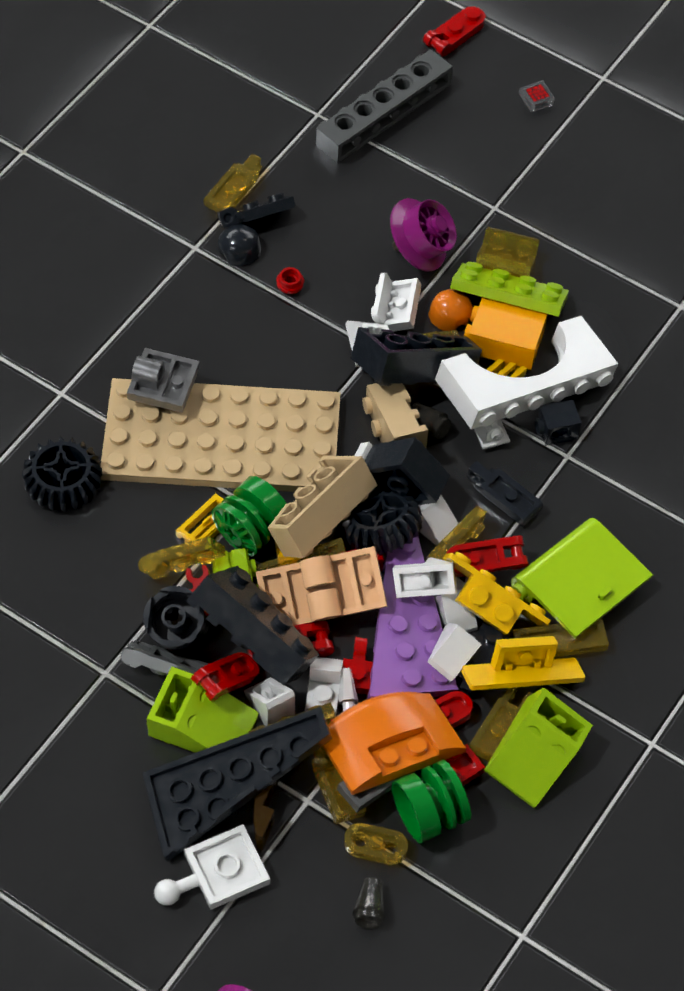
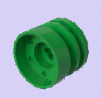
[212,476,287,556]
[391,759,471,843]

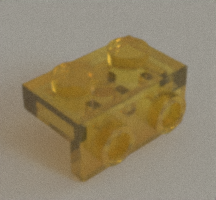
[476,227,540,277]

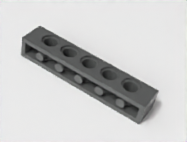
[316,49,453,164]

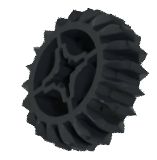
[22,436,103,512]
[342,490,423,556]

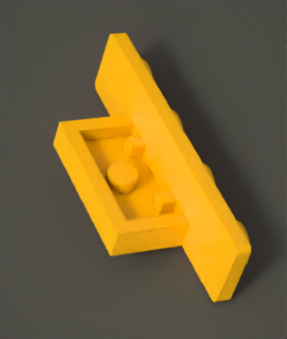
[442,552,551,635]
[461,636,586,690]

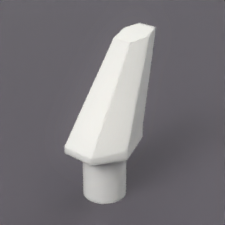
[338,667,358,712]

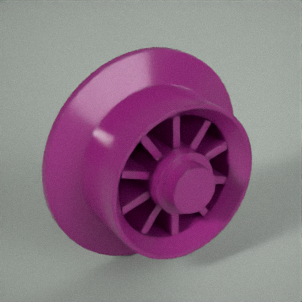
[390,198,457,272]

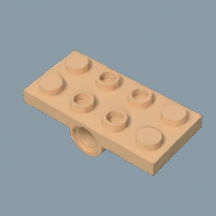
[256,546,388,626]

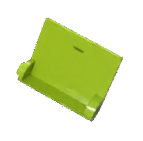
[511,518,653,639]

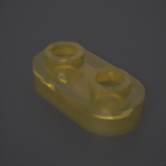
[344,823,408,865]

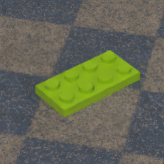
[450,262,569,317]

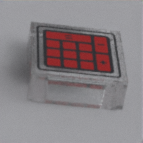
[519,80,555,112]

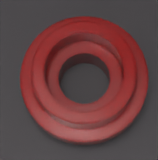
[276,267,304,294]

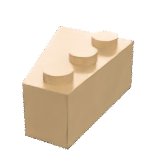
[362,383,428,448]

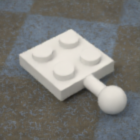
[154,824,270,909]

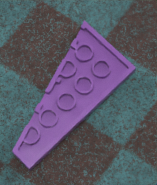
[367,537,458,699]

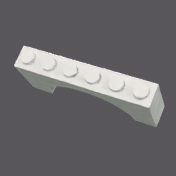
[435,316,618,429]

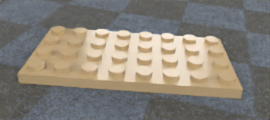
[100,378,341,492]

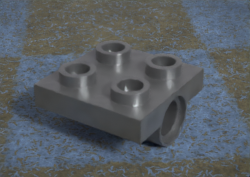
[127,348,200,413]

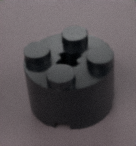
[143,586,211,653]

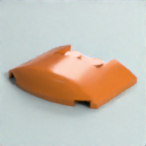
[323,692,466,795]

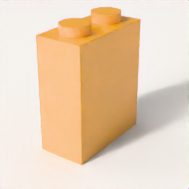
[464,297,548,370]

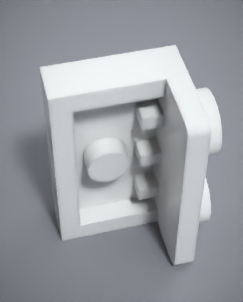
[371,272,422,331]

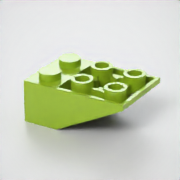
[147,666,259,753]
[484,688,593,808]

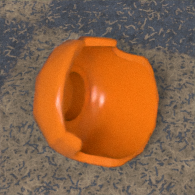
[428,289,473,332]

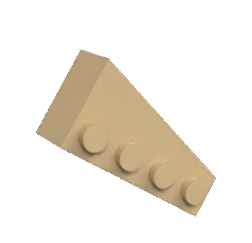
[268,455,377,558]

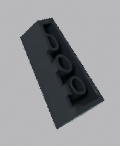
[350,327,482,386]
[186,566,320,686]

